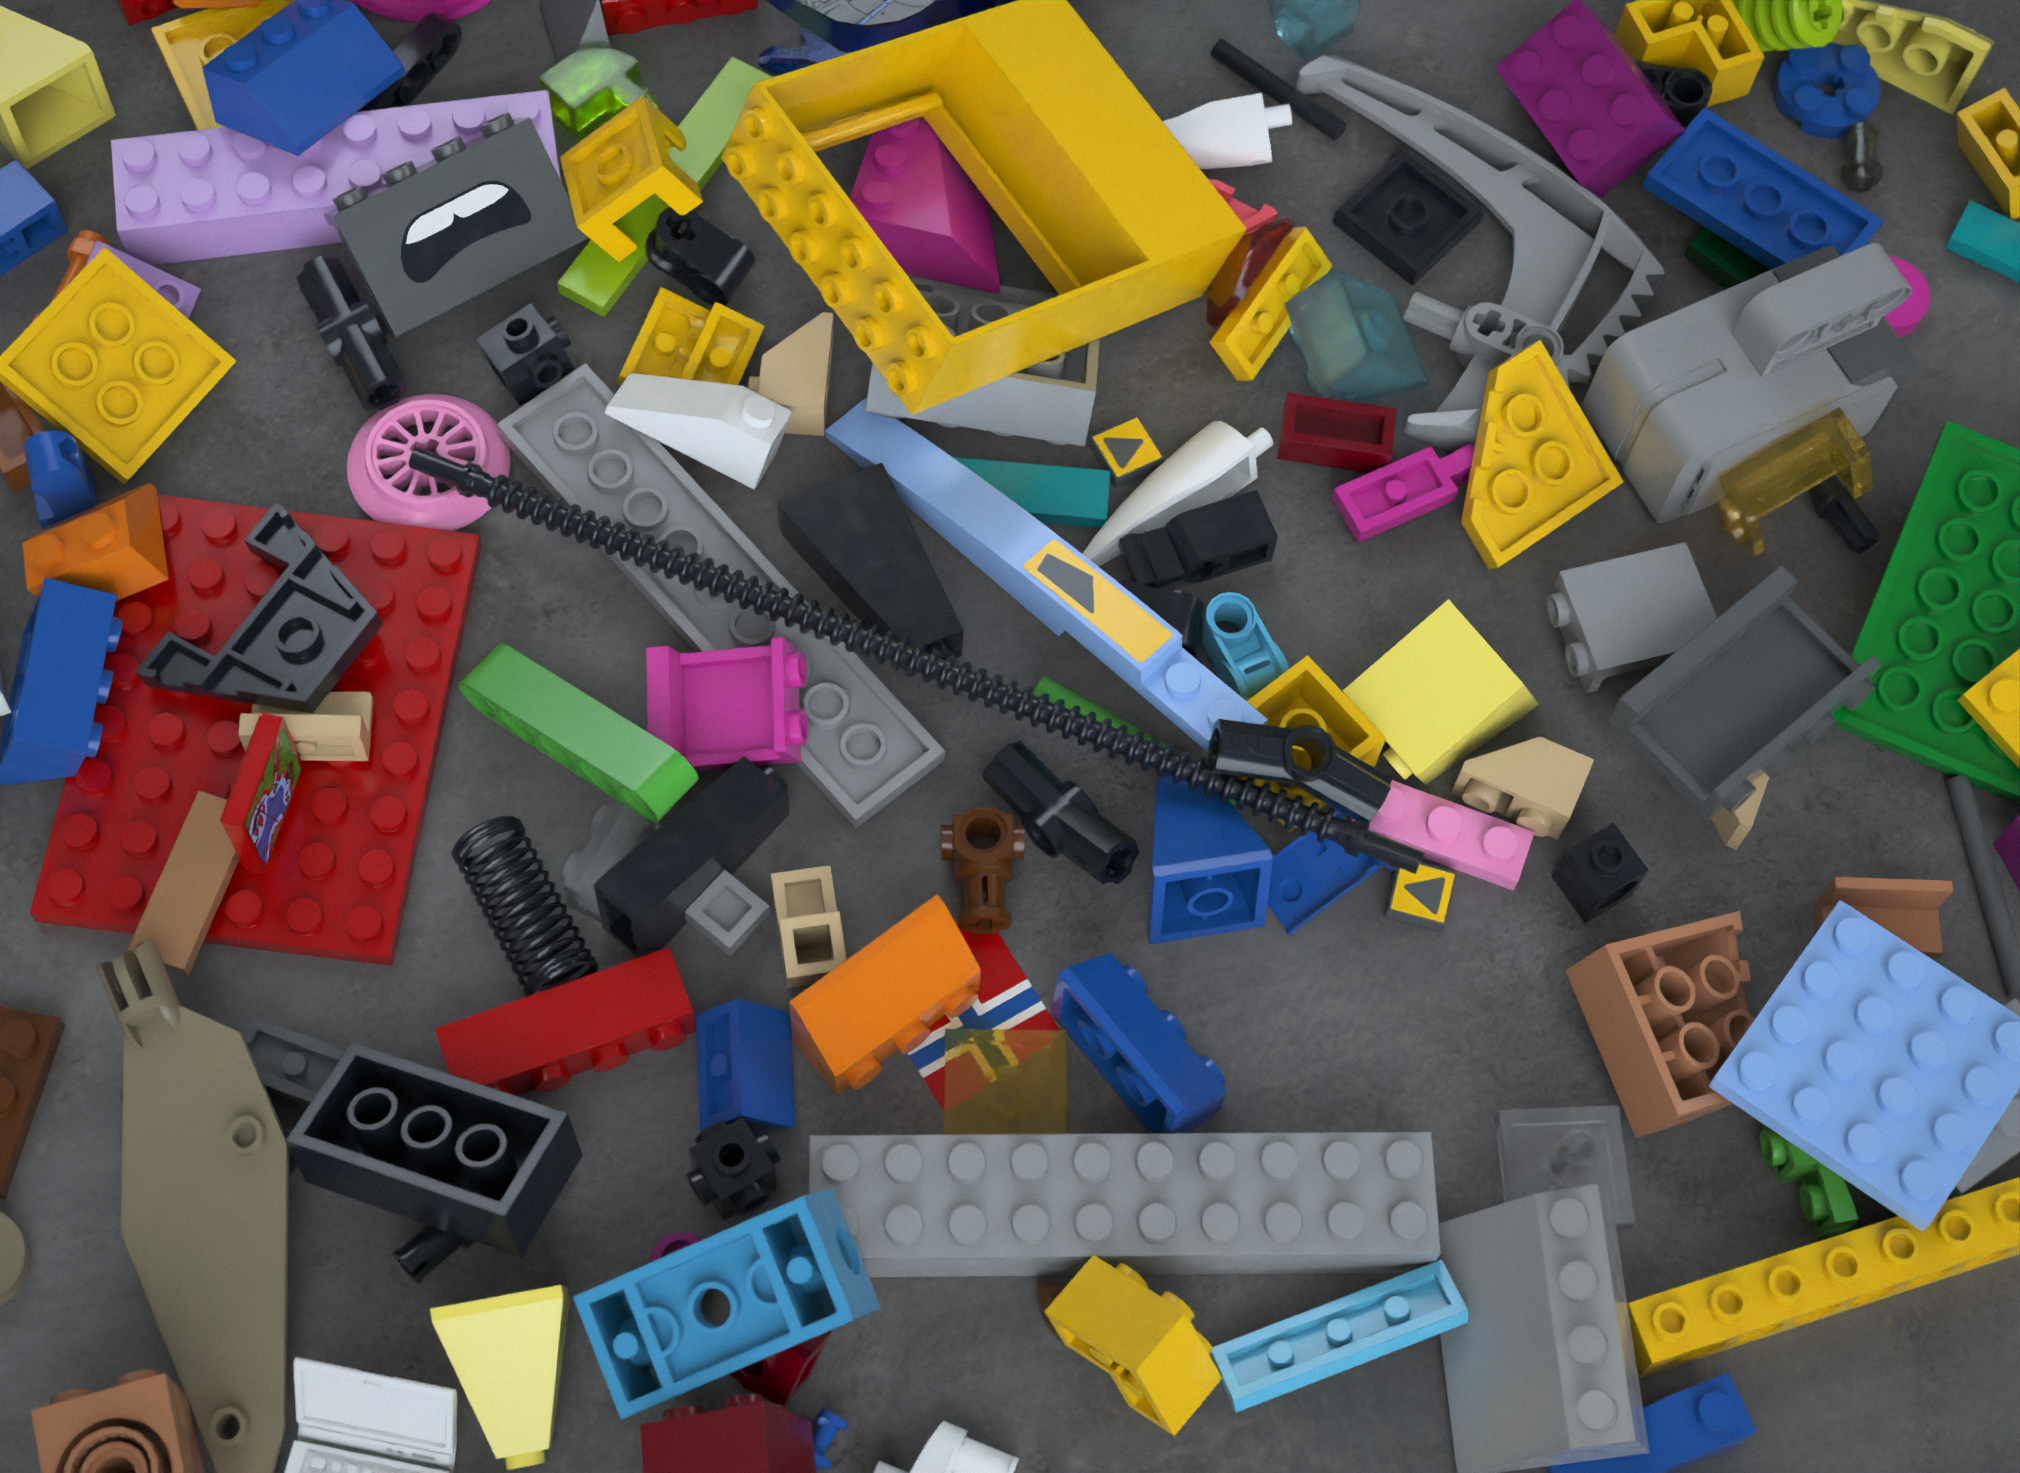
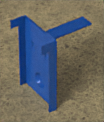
[1267,807,1395,936]

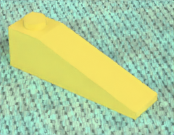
[1831,0,1995,115]

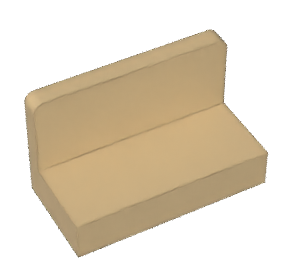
[238,691,374,761]

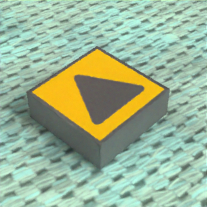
[1089,415,1165,489]
[1385,863,1457,933]

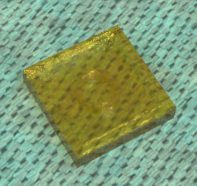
[944,1029,1067,1135]

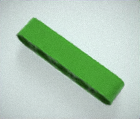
[458,643,699,823]

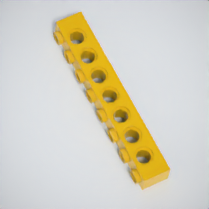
[1627,1177,2020,1378]

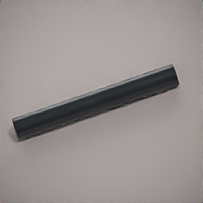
[1210,39,1347,141]

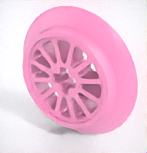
[347,394,510,531]

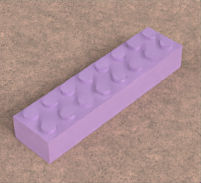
[111,90,561,265]

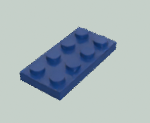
[1642,107,1884,270]

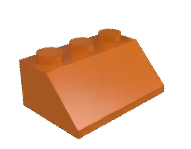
[789,894,981,1096]

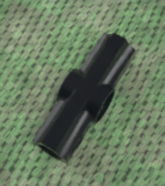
[296,255,408,411]

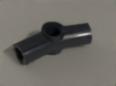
[1208,719,1393,823]
[983,740,1139,884]

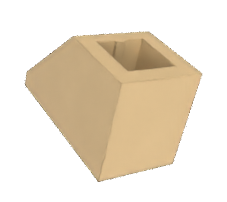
[1451,736,1594,840]

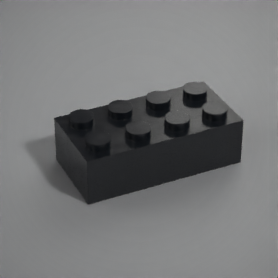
[285,1042,583,1257]

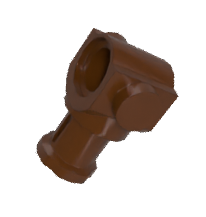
[940,806,1025,934]

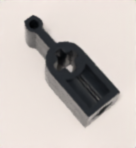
[1118,490,1278,588]

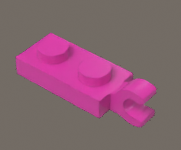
[1332,444,1475,543]

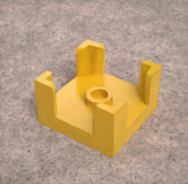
[559,96,703,263]

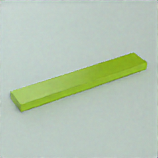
[557,56,773,318]

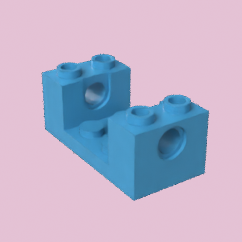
[573,1188,881,1420]

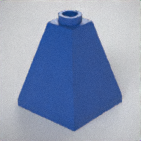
[1147,773,1273,945]

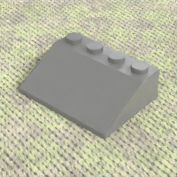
[865,274,1100,446]
[1436,1184,1650,1473]

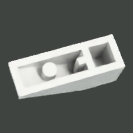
[604,373,793,490]

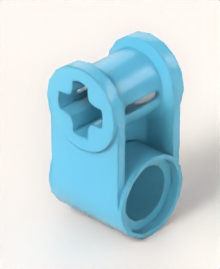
[1199,592,1289,701]

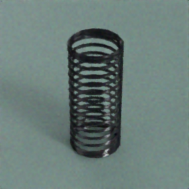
[451,816,599,997]

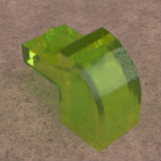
[539,48,661,141]

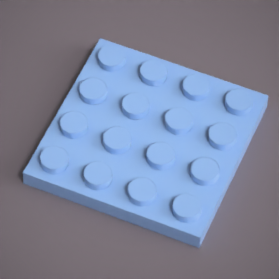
[1708,900,2020,1232]

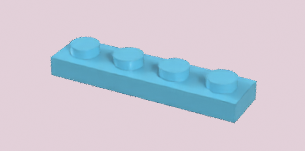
[1211,1259,1469,1413]

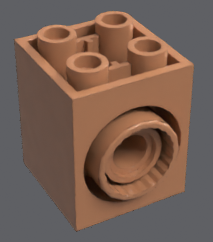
[31,1369,205,1473]

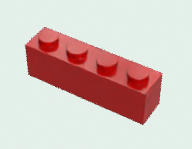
[434,947,696,1096]

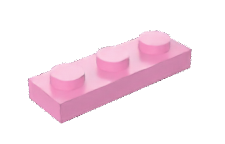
[1352,780,1535,891]

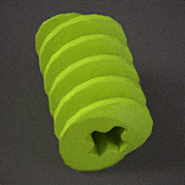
[1732,0,1843,52]

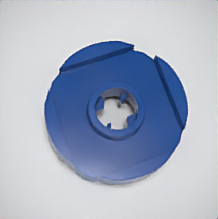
[1773,42,1881,139]

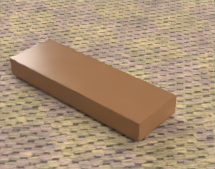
[127,791,239,977]

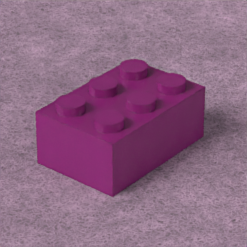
[1495,0,1685,198]

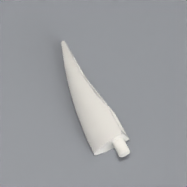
[1162,93,1292,169]
[1082,421,1274,567]

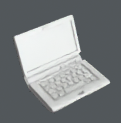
[284,1357,457,1473]

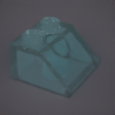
[1284,268,1430,403]

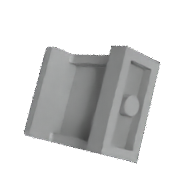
[1546,542,1717,693]

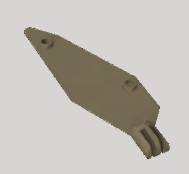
[96,939,289,1473]

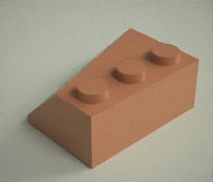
[1565,911,1756,1138]

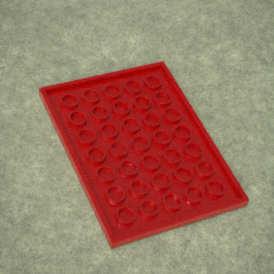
[30,495,482,966]

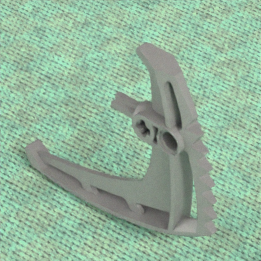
[1296,55,1664,452]

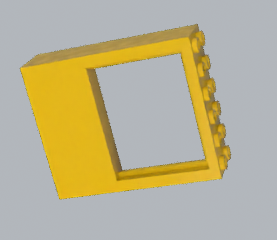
[721,0,1247,415]

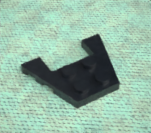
[135,502,383,713]

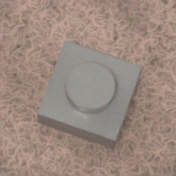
[684,869,770,956]

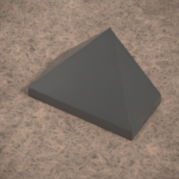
[539,0,616,89]

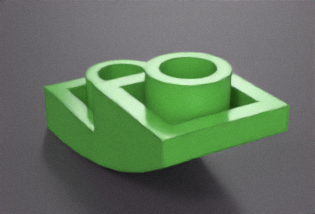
[1759,1124,1859,1239]

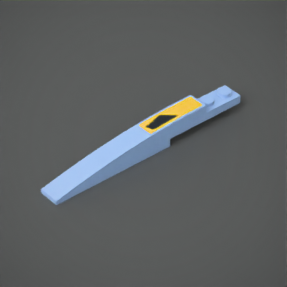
[825,398,1268,752]

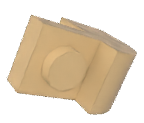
[771,865,847,988]

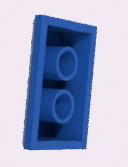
[202,0,405,156]
[0,578,123,785]
[1051,953,1227,1133]

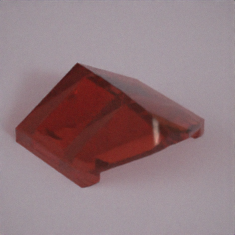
[1206,218,1296,328]

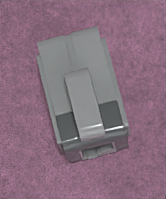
[1581,243,1916,524]

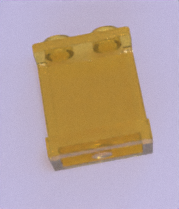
[1717,407,1874,556]

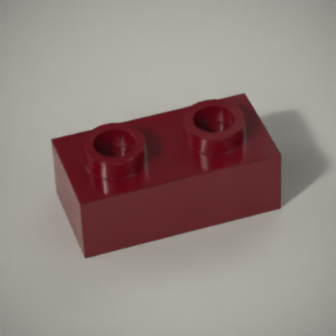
[1277,392,1397,473]

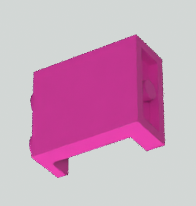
[646,636,809,771]

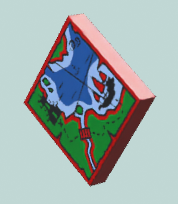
[220,713,304,873]

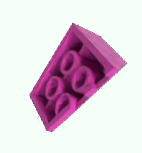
[849,116,1001,295]

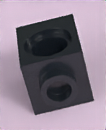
[1551,823,1648,923]

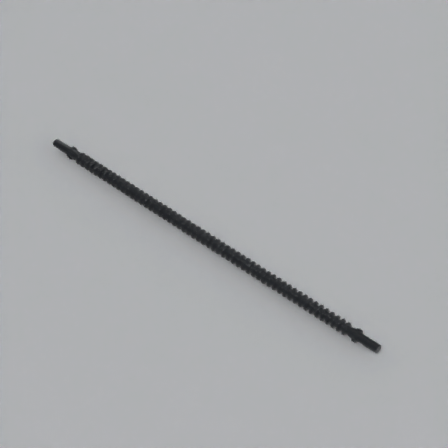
[409,447,1424,874]

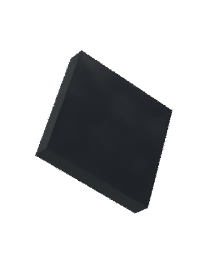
[1332,150,1483,286]

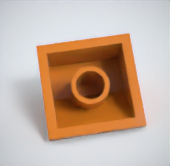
[22,483,169,601]

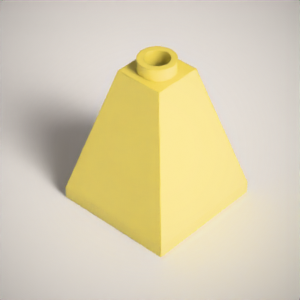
[430,1285,570,1470]

